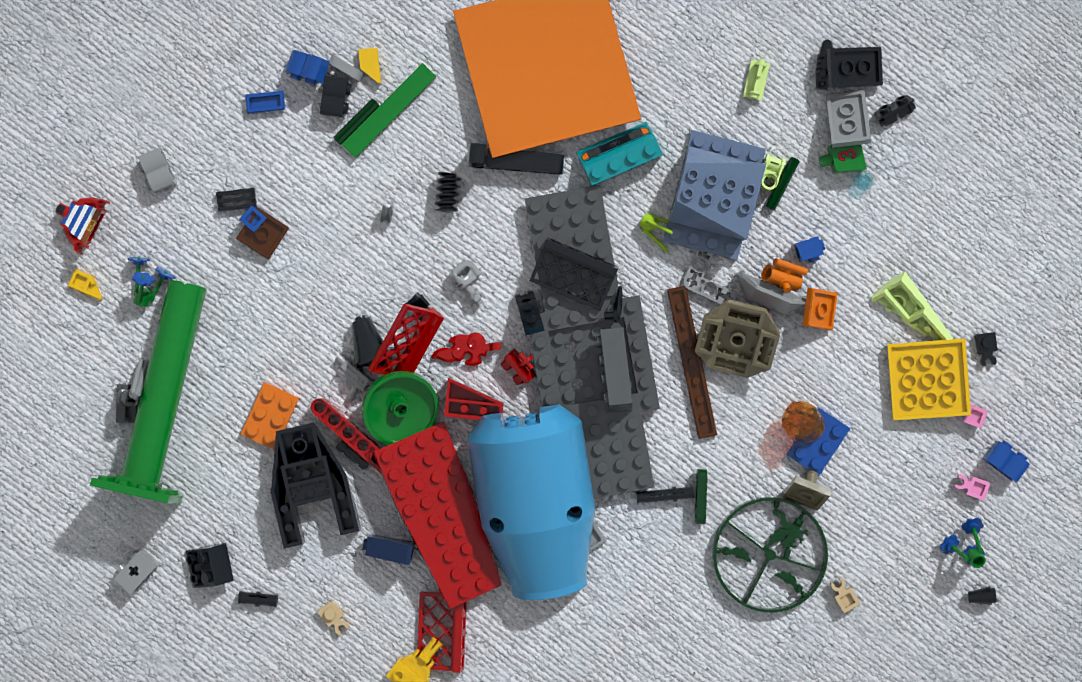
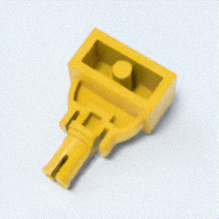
[386,637,442,682]

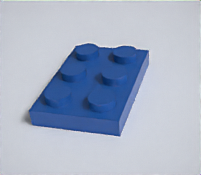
[786,407,851,476]

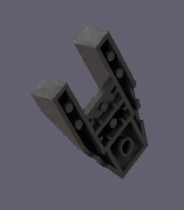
[270,422,361,549]

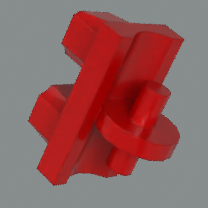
[501,348,536,385]

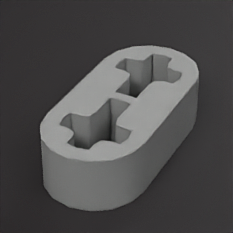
[329,55,364,82]

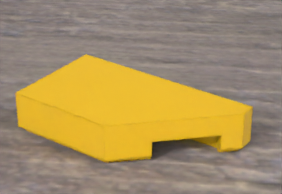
[358,48,381,84]
[68,269,103,301]

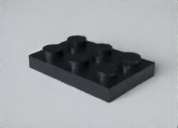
[826,47,883,88]

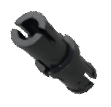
[238,591,278,607]

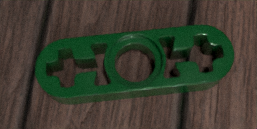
[695,469,707,525]

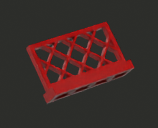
[368,303,444,375]
[417,591,467,673]

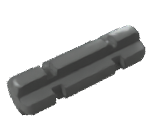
[336,440,369,470]

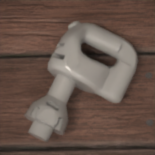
[449,260,483,307]

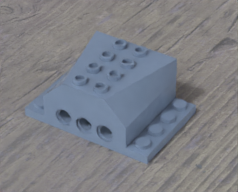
[663,130,766,260]

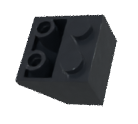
[186,543,234,588]

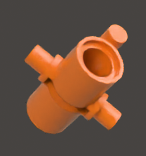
[761,258,808,293]

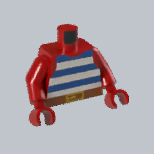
[55,197,110,255]

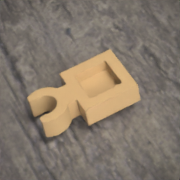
[830,577,860,613]
[317,599,350,636]

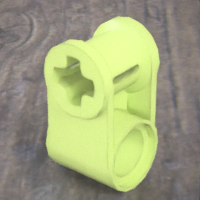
[760,153,786,192]

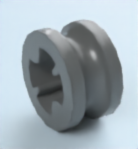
[381,205,393,223]

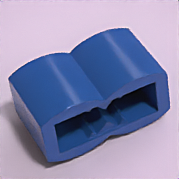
[285,50,330,86]
[983,440,1030,483]

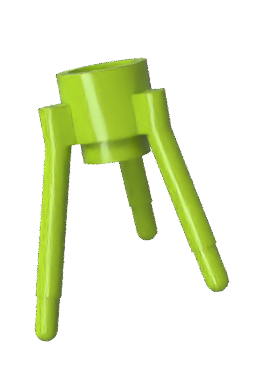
[639,213,673,253]

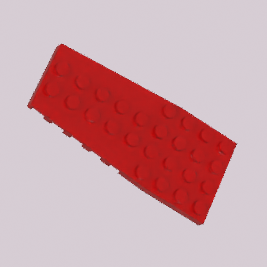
[373,422,502,608]

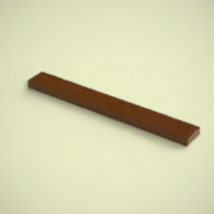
[667,286,717,439]

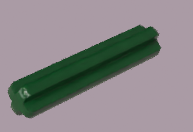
[333,99,380,145]
[766,157,800,210]

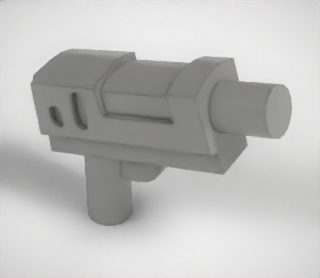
[335,354,372,401]

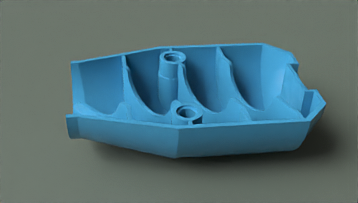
[467,404,595,600]

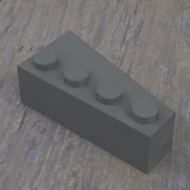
[597,327,633,413]

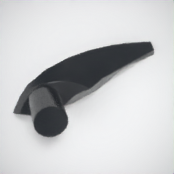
[604,286,623,323]

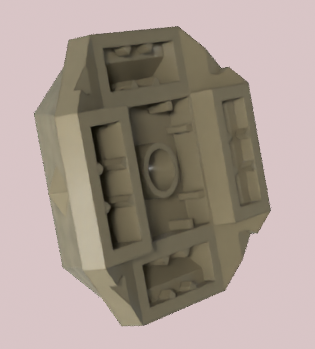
[695,299,780,378]

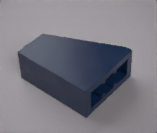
[362,534,414,565]

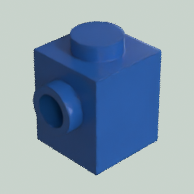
[793,236,825,263]

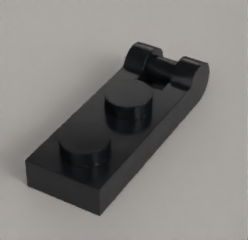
[515,290,545,336]

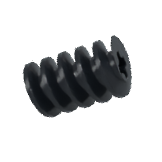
[434,172,462,213]

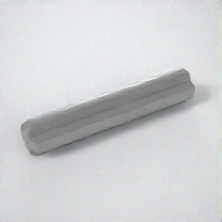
[129,359,148,400]

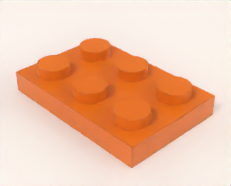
[240,382,300,450]

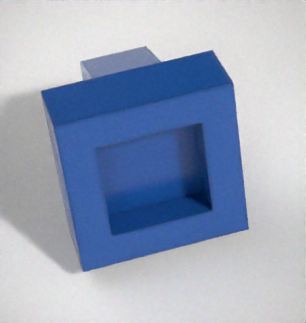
[239,205,266,232]

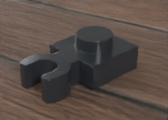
[975,332,998,366]

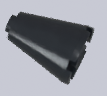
[352,315,393,371]

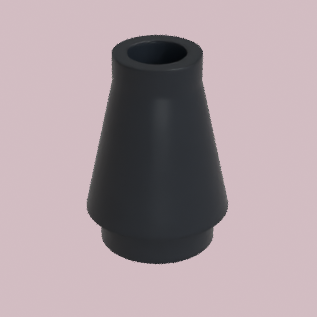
[968,586,997,605]

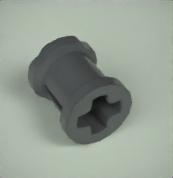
[116,388,140,407]

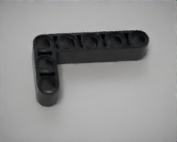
[468,143,564,175]

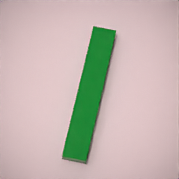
[342,63,436,158]

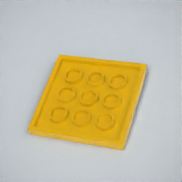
[887,338,971,421]

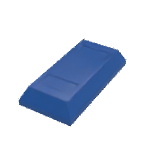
[245,91,286,114]

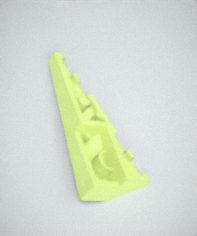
[871,272,953,341]

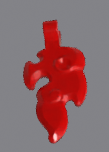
[431,332,501,366]

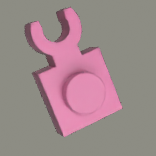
[954,404,988,429]
[953,474,991,501]

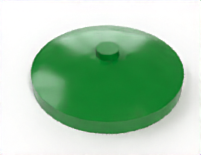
[362,371,439,445]

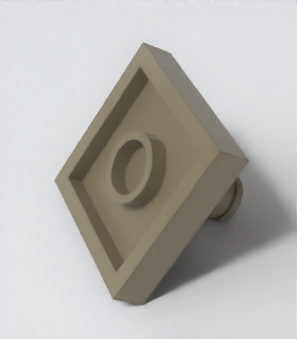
[782,471,832,511]

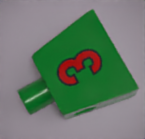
[818,145,867,173]

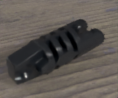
[815,39,833,90]

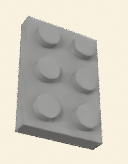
[826,90,871,148]

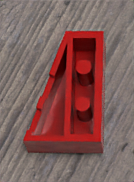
[444,378,504,420]

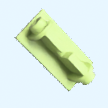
[743,59,770,101]

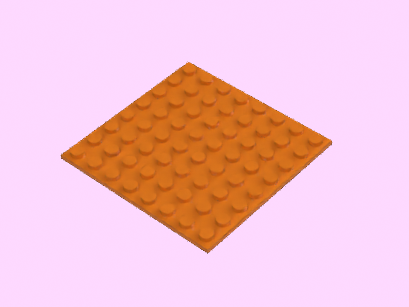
[453,0,641,158]

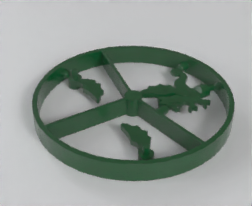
[712,497,828,613]

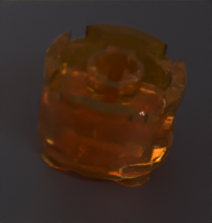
[782,401,825,444]

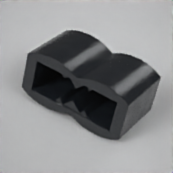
[320,76,352,118]

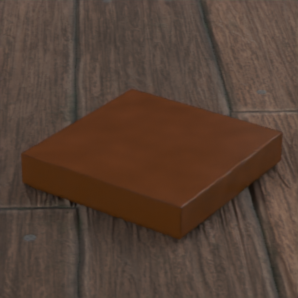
[236,207,289,260]

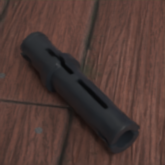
[636,486,694,504]

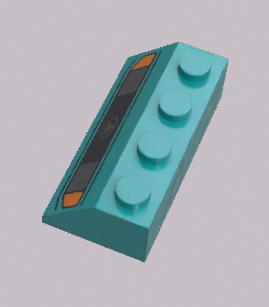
[576,122,663,186]

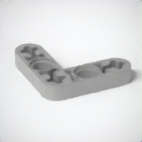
[683,250,735,304]

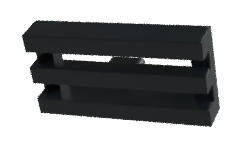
[216,188,257,212]

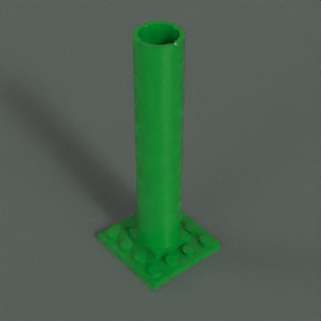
[90,280,207,503]

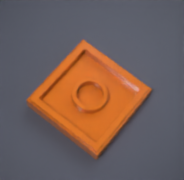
[802,288,838,331]

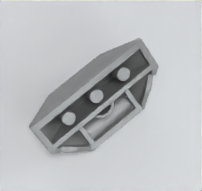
[736,271,806,317]

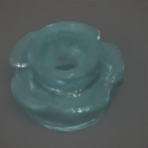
[854,171,873,190]

